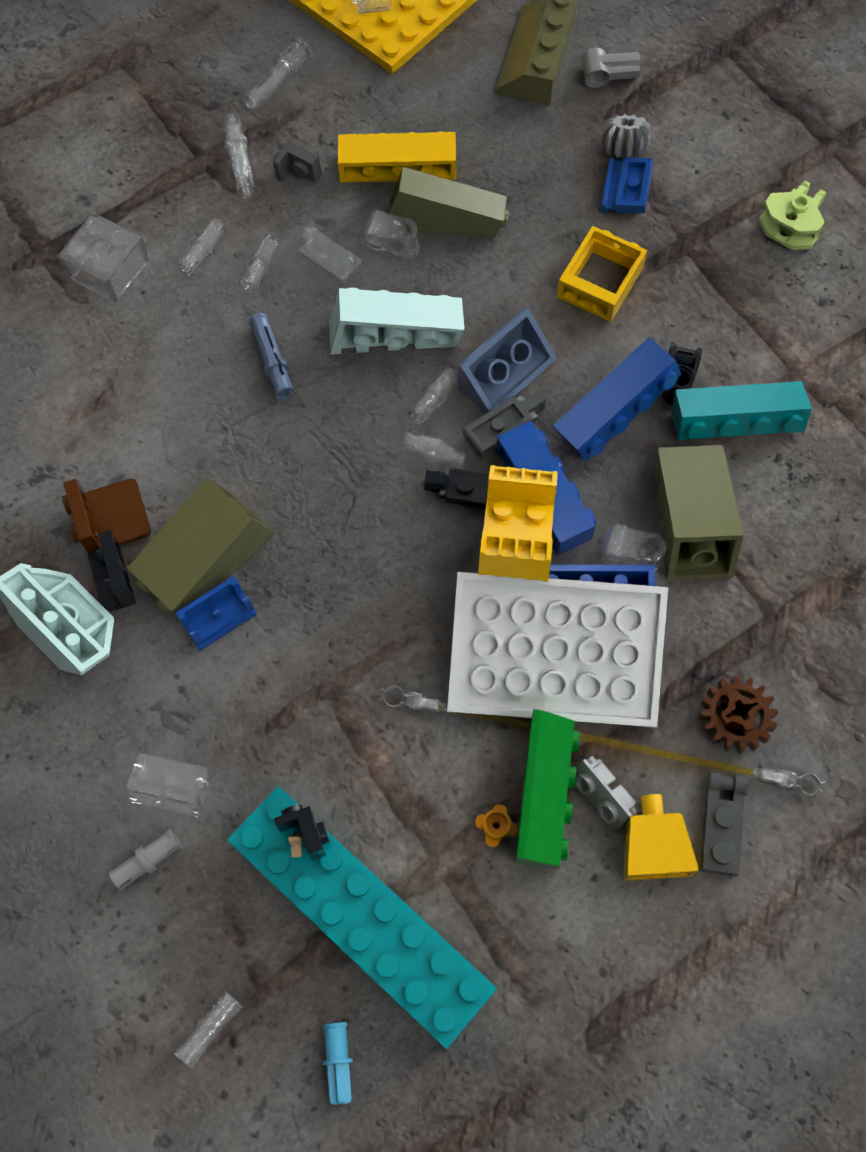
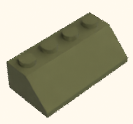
[495,0,578,105]

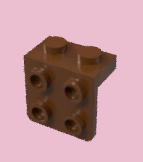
[62,478,151,553]

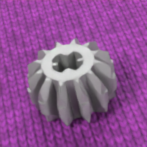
[601,114,651,158]

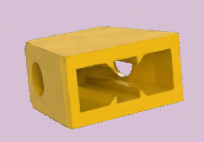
[623,794,699,881]

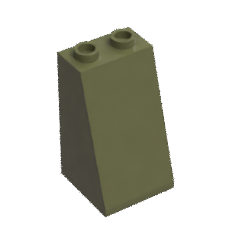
[654,445,744,580]
[127,477,275,615]

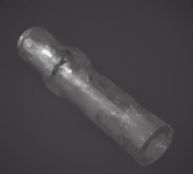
[223,114,256,198]

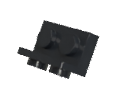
[88,530,136,612]

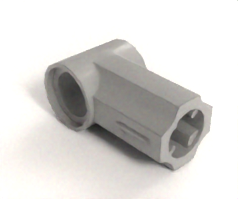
[581,48,640,88]

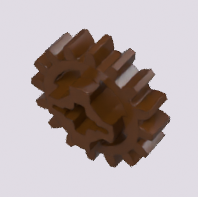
[699,676,778,754]

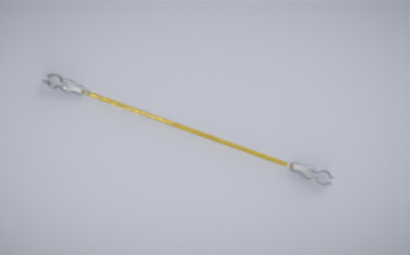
[379,686,825,796]

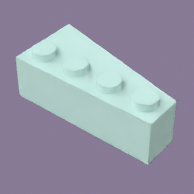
[329,288,464,355]

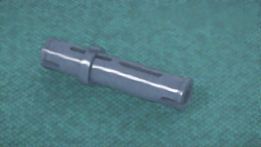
[249,313,295,400]

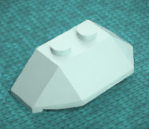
[0,563,114,676]

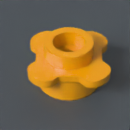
[475,804,518,847]

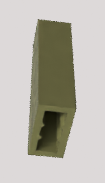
[385,167,509,238]

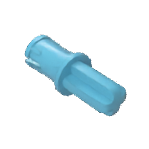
[322,1022,353,1105]

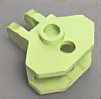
[759,180,827,250]

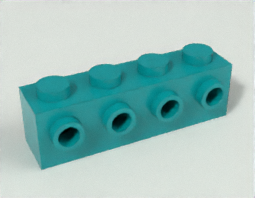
[671,381,812,440]

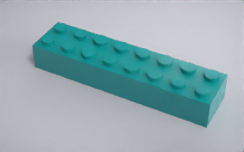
[227,786,498,1050]

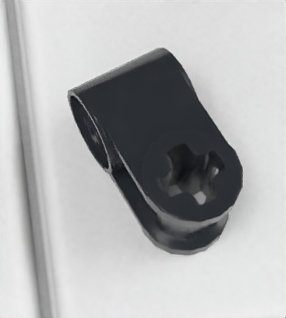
[662,342,702,405]

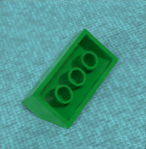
[515,709,580,869]

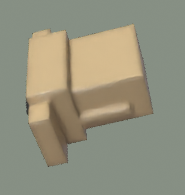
[288,832,304,857]

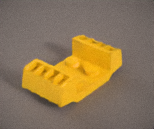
[478,465,558,582]

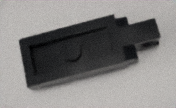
[424,468,489,509]

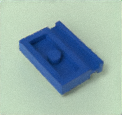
[601,158,653,213]

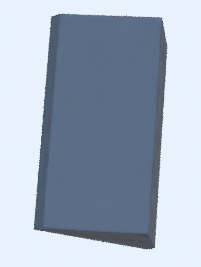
[457,307,558,413]

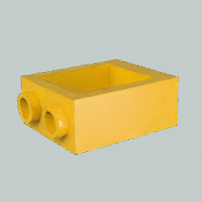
[557,226,647,322]

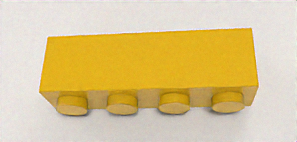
[338,131,456,183]

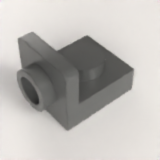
[273,141,322,183]

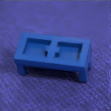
[176,576,257,651]

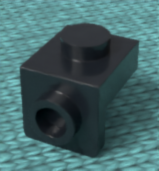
[274,804,330,860]

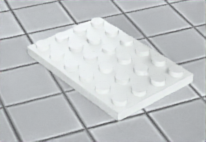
[447,572,668,727]

